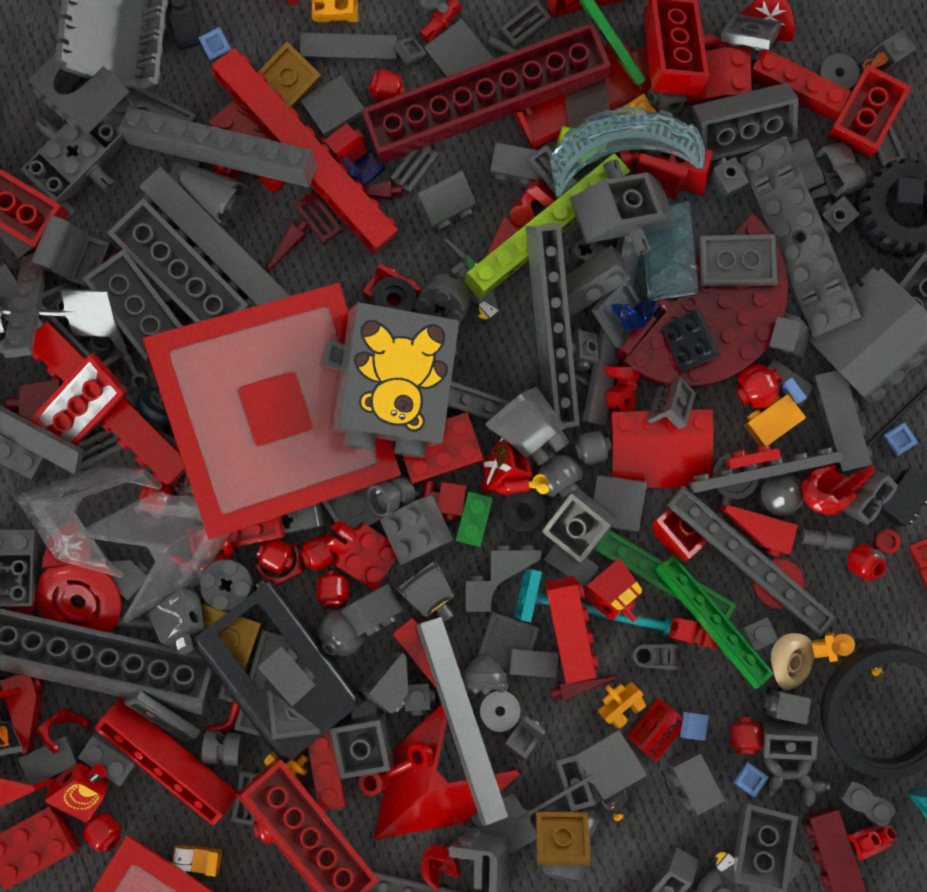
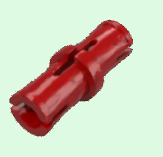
[419,0,463,43]

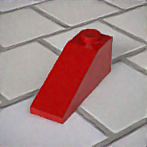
[718,505,798,558]
[0,674,45,754]

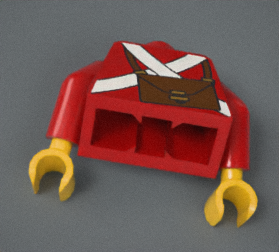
[480,438,550,495]

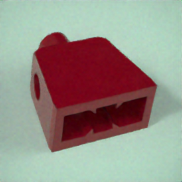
[6,379,64,422]

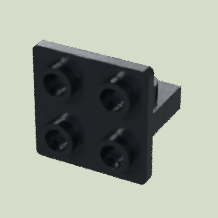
[662,308,721,372]

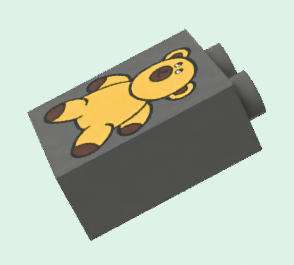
[332,302,459,458]

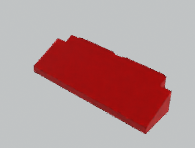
[513,40,651,149]

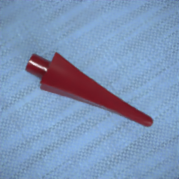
[363,180,403,200]
[264,219,309,273]
[549,675,617,701]

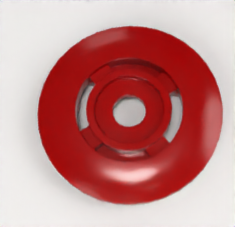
[35,560,122,633]

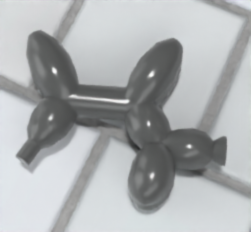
[764,758,830,807]

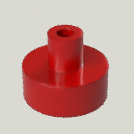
[617,146,640,170]

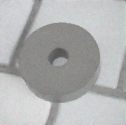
[480,690,520,732]

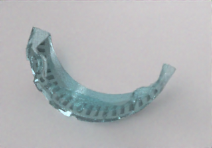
[550,107,705,198]

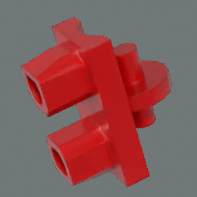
[848,824,897,861]

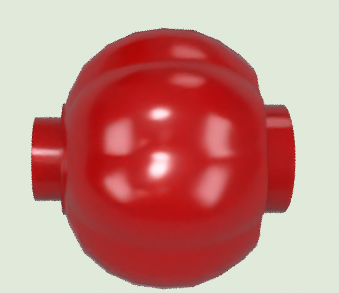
[734,364,783,409]

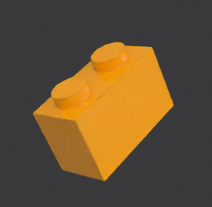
[744,394,806,446]

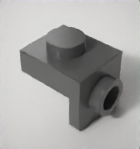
[503,716,546,761]

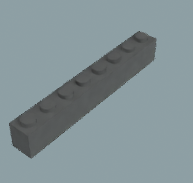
[119,107,317,188]
[139,166,290,307]
[526,223,580,428]

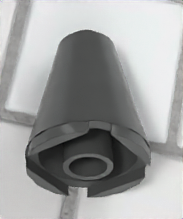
[178,165,249,227]

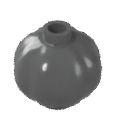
[537,453,583,499]
[318,610,365,656]

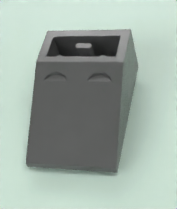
[0,530,43,606]

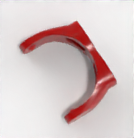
[255,543,304,586]
[37,708,90,754]

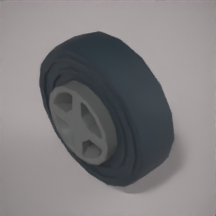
[135,387,170,426]

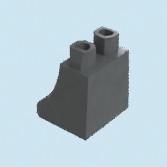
[485,387,569,466]

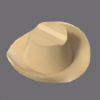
[771,633,815,691]

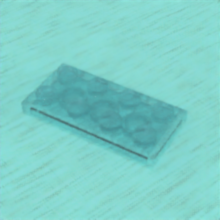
[644,202,699,301]

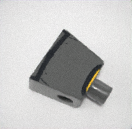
[397,560,455,623]

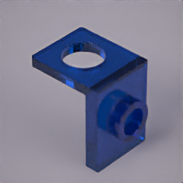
[342,152,386,187]
[611,301,660,328]

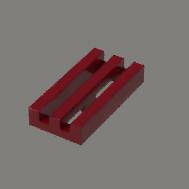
[294,191,343,245]
[616,314,656,363]

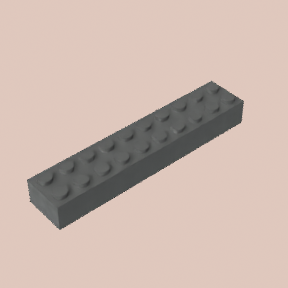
[0,609,214,715]

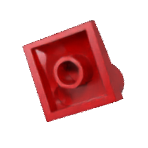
[652,508,708,562]

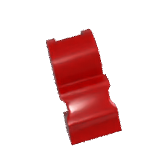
[510,178,556,226]
[604,365,640,412]
[669,617,717,649]

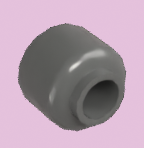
[574,430,612,466]

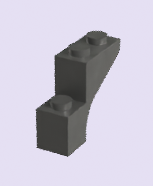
[466,545,541,612]

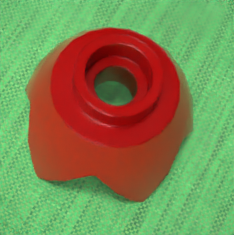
[421,844,464,892]

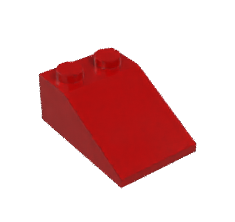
[684,47,752,105]

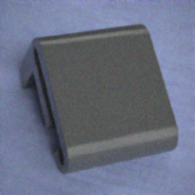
[31,215,113,288]
[449,828,510,892]

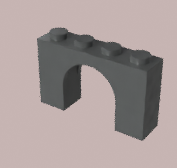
[28,54,129,134]

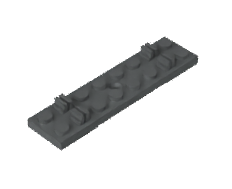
[740,136,863,338]

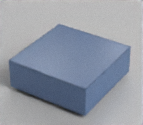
[198,27,231,60]
[780,378,807,405]
[882,422,918,457]
[680,712,709,741]
[732,761,769,798]

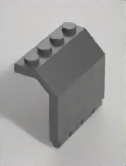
[55,0,168,89]
[808,267,927,405]

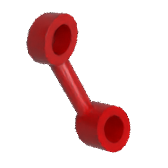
[359,742,434,797]

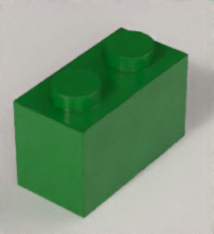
[456,492,493,547]

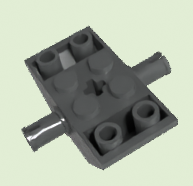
[20,116,124,203]
[570,159,677,256]

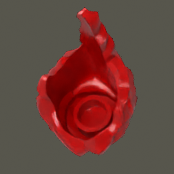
[801,464,875,515]

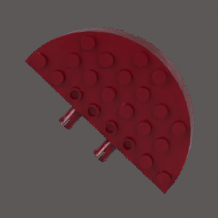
[621,213,788,389]

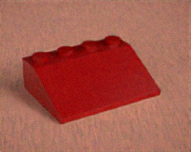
[609,409,714,488]

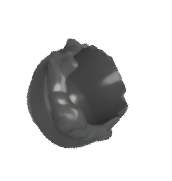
[759,473,804,516]
[461,655,509,696]

